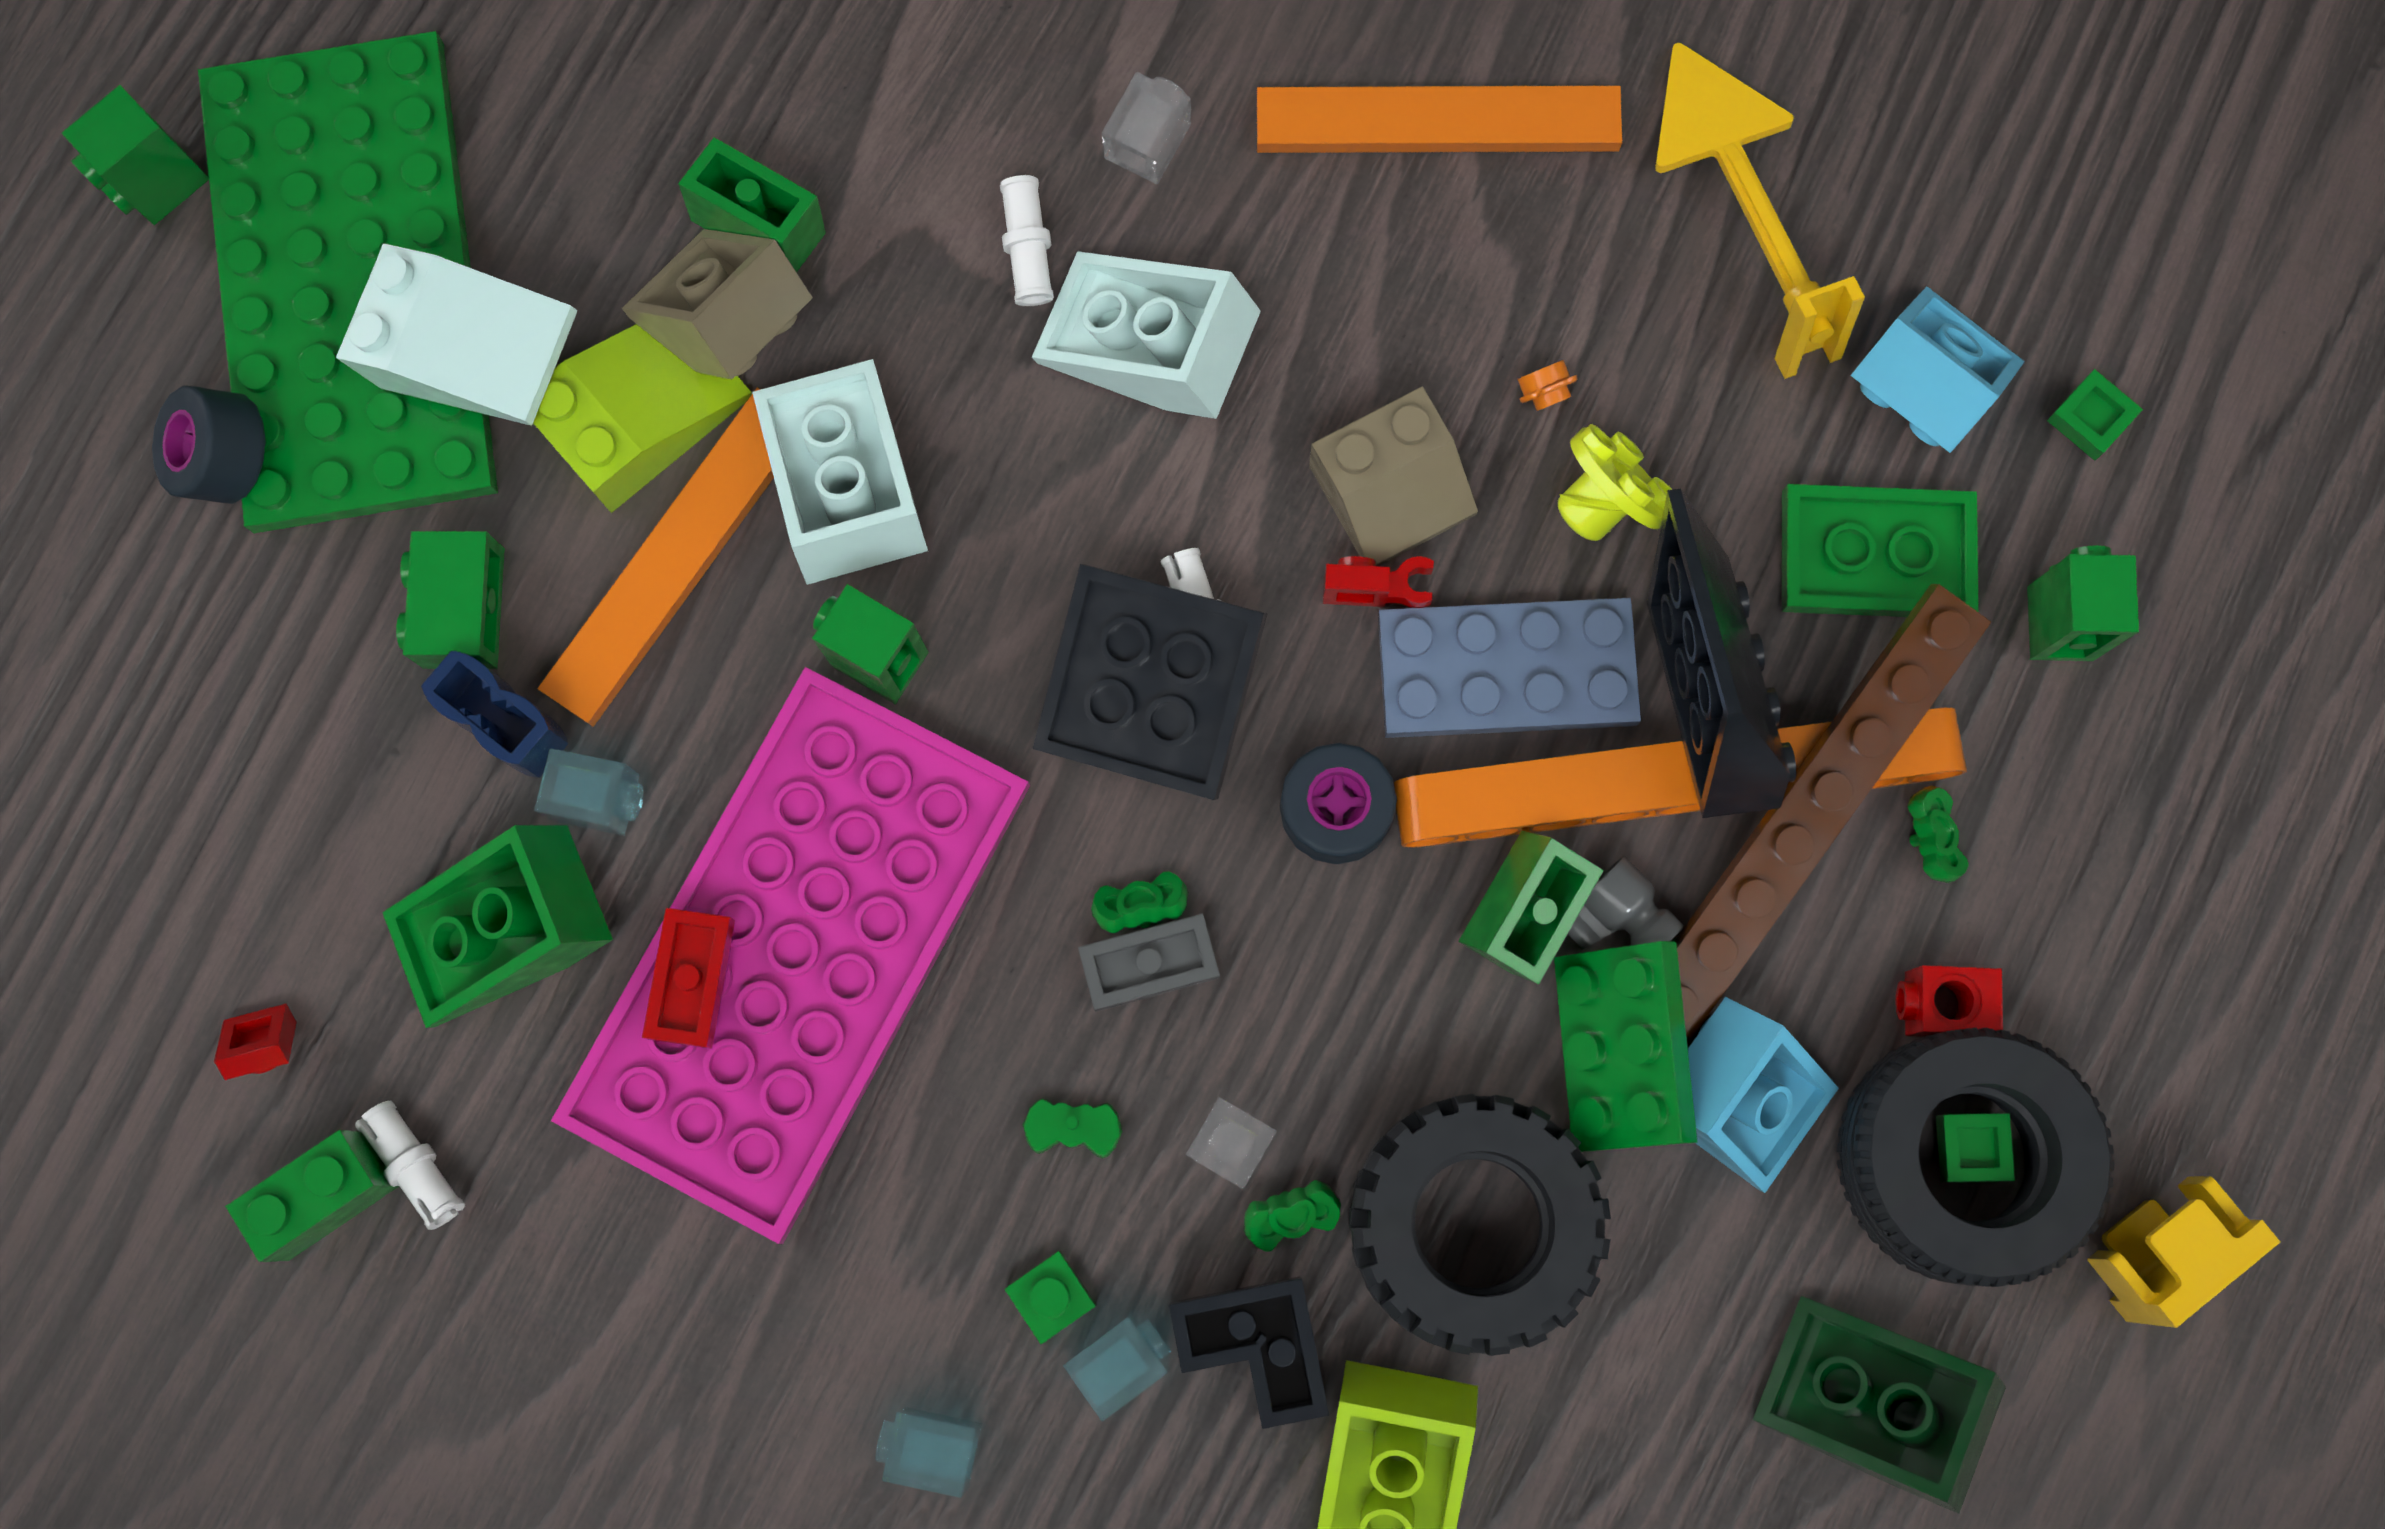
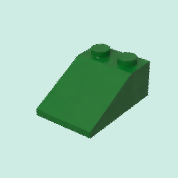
[382,825,613,1028]

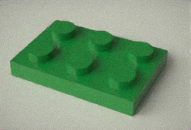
[1782,484,1978,617]
[1554,941,1698,1152]

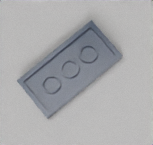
[1378,598,1641,738]

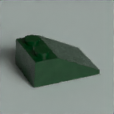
[1753,1296,2006,1514]

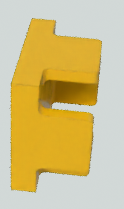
[2087,1176,2281,1328]

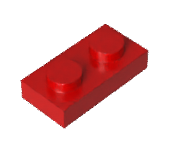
[642,908,735,1049]

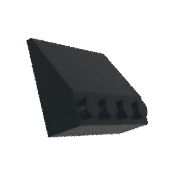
[1647,489,1796,818]

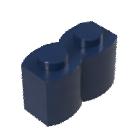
[421,651,569,778]

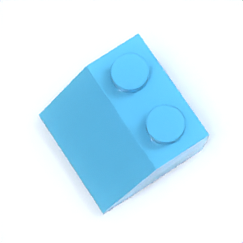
[1850,286,2025,453]
[1688,997,1839,1193]

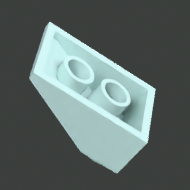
[336,243,577,426]
[1032,251,1261,419]
[752,359,928,585]

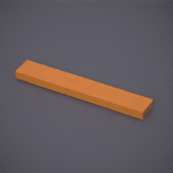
[1257,86,1622,153]
[537,387,774,727]

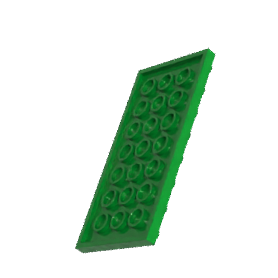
[198,31,498,533]

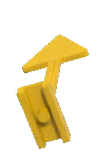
[1655,43,1865,379]

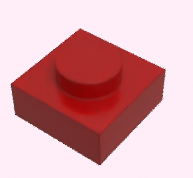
[214,1003,297,1080]

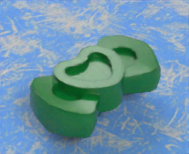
[1907,786,1969,883]
[1091,871,1189,933]
[1022,1098,1122,1159]
[1244,1180,1341,1252]

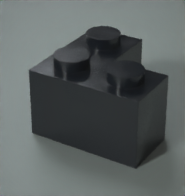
[1169,1276,1329,1429]

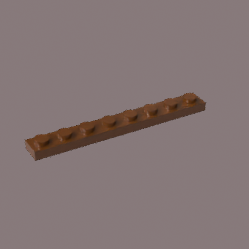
[1674,584,1991,1044]

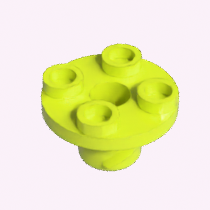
[1558,424,1672,541]

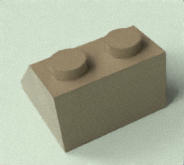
[622,229,813,380]
[1309,386,1478,566]

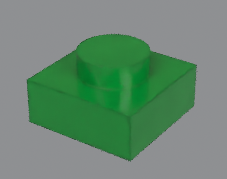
[2047,369,2143,461]
[1936,1114,2015,1182]
[1004,1251,1097,1345]

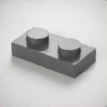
[1078,913,1220,1012]

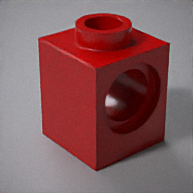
[1895,965,2003,1037]

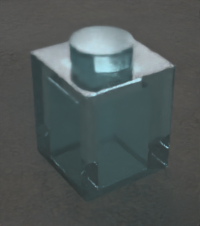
[534,748,643,836]
[1063,1314,1172,1422]
[875,1407,982,1498]

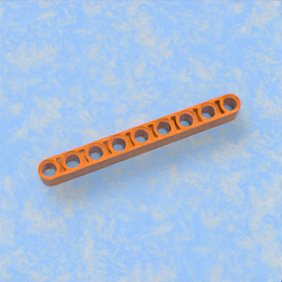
[1393,708,1967,848]

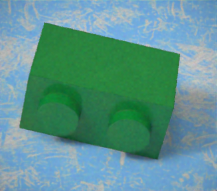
[62,85,209,226]
[678,137,826,273]
[396,531,505,669]
[2027,545,2139,661]
[812,584,929,705]
[1458,831,1604,984]
[225,1130,399,1262]

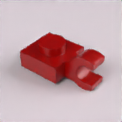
[1323,556,1434,608]

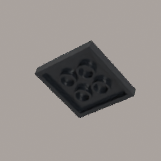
[1033,564,1268,800]

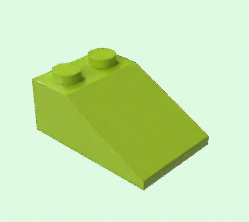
[533,324,752,513]
[1317,1360,1478,1529]

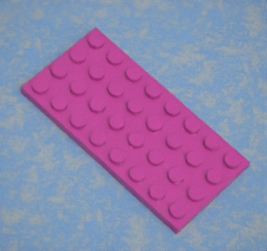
[551,667,1030,1244]

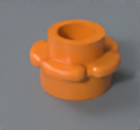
[1517,360,1578,411]

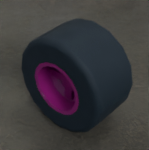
[152,385,266,504]
[1280,743,1397,865]

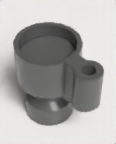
[1568,856,1684,949]

